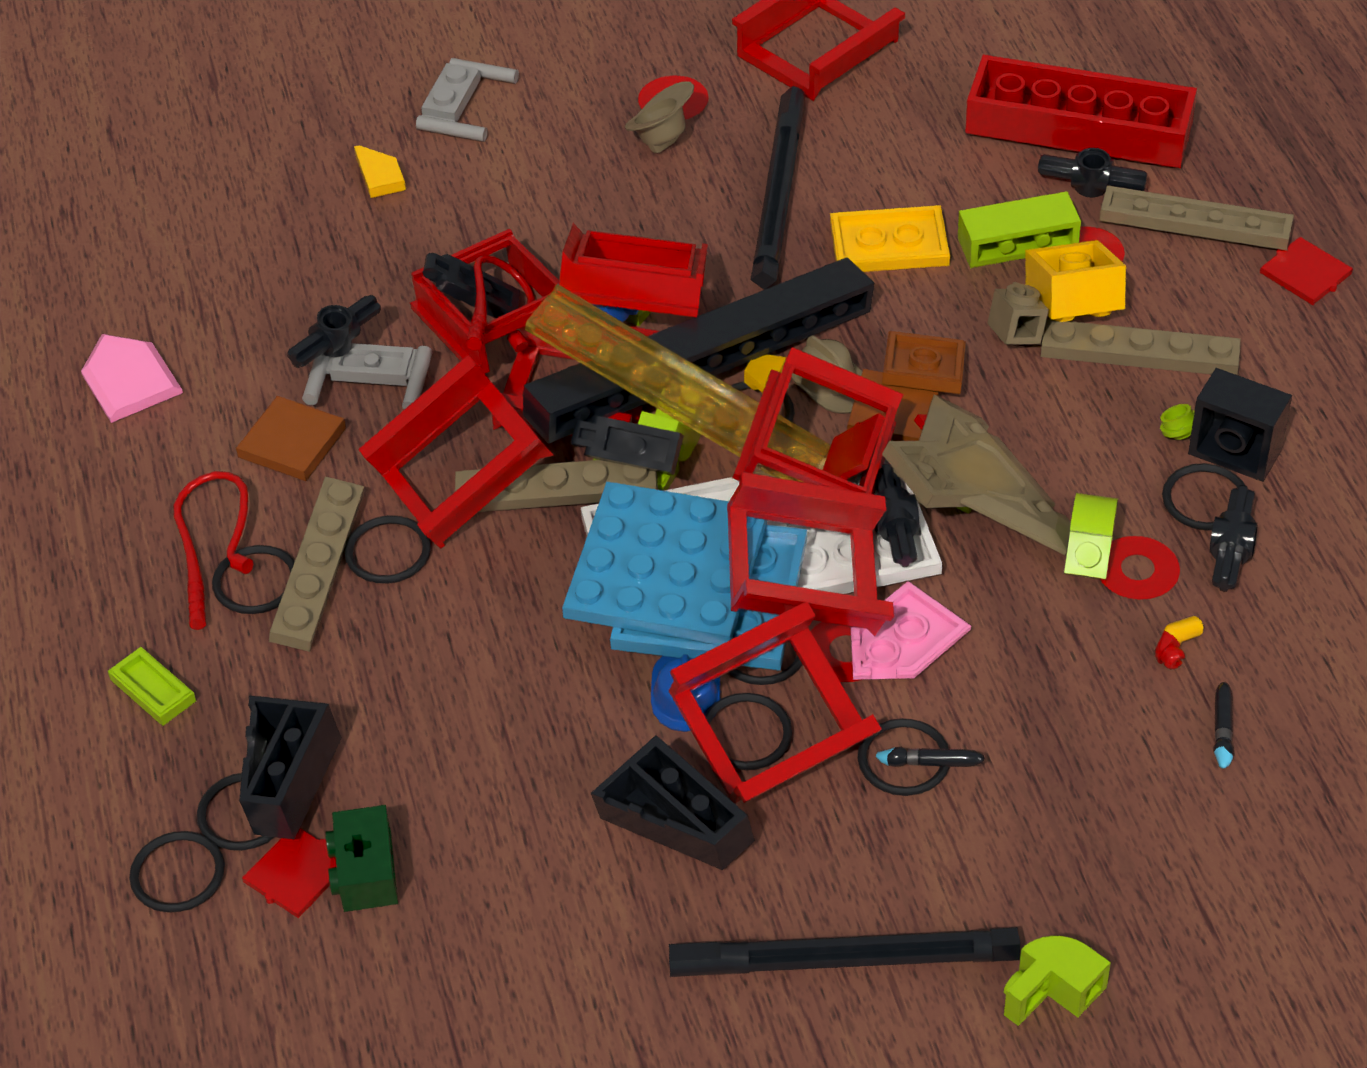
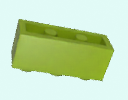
[958,191,1081,268]

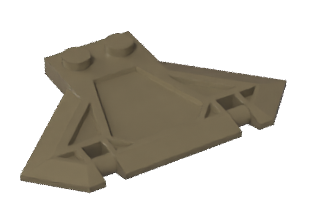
[882,394,1071,555]

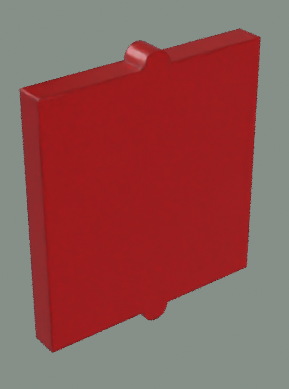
[1260,237,1353,305]
[822,413,885,480]
[242,828,336,918]

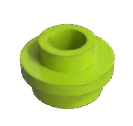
[1160,404,1195,440]

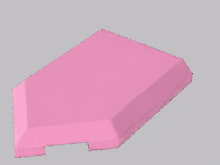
[81,334,183,423]
[851,581,971,680]

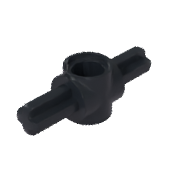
[1038,148,1148,198]
[287,295,381,368]
[874,464,919,567]
[1210,485,1258,592]

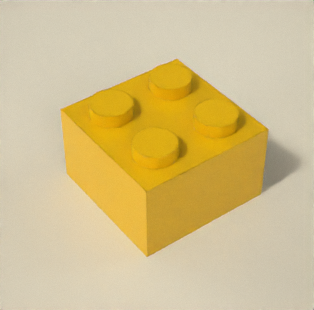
[1025,240,1126,322]

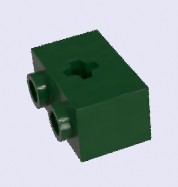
[326,805,398,912]

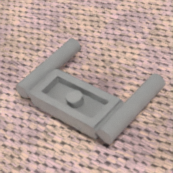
[416,58,519,142]
[302,343,433,409]

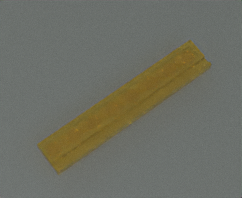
[525,284,831,482]

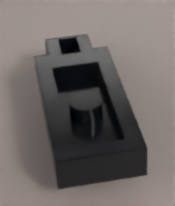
[423,253,520,318]
[570,415,684,475]

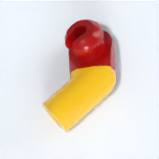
[1154,616,1203,669]

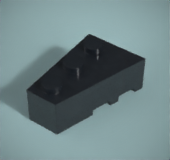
[239,695,342,840]
[591,735,755,870]

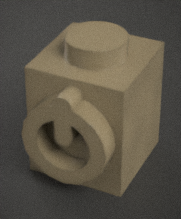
[987,282,1049,344]

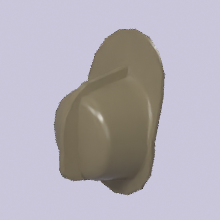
[625,81,694,153]
[791,335,862,413]

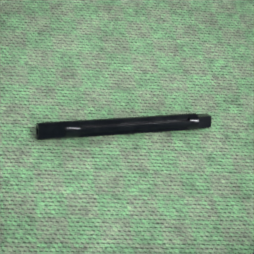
[750,86,806,289]
[669,927,1020,977]

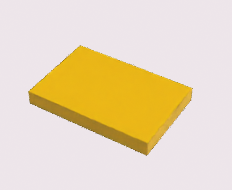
[830,205,950,272]

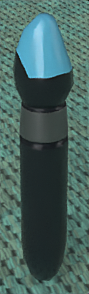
[1213,682,1234,769]
[876,747,985,767]

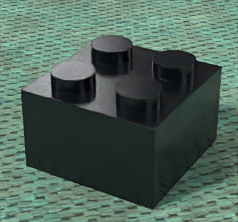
[1188,368,1292,482]

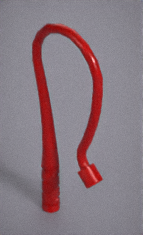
[466,255,535,352]
[173,471,254,630]

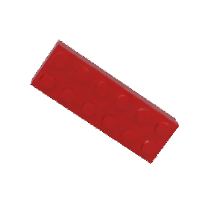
[965,54,1197,168]

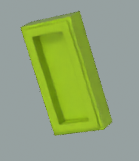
[108,647,196,726]

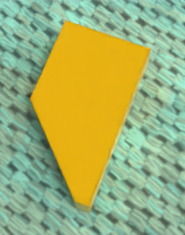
[354,145,406,198]
[744,354,786,392]

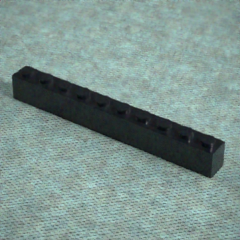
[523,257,875,444]

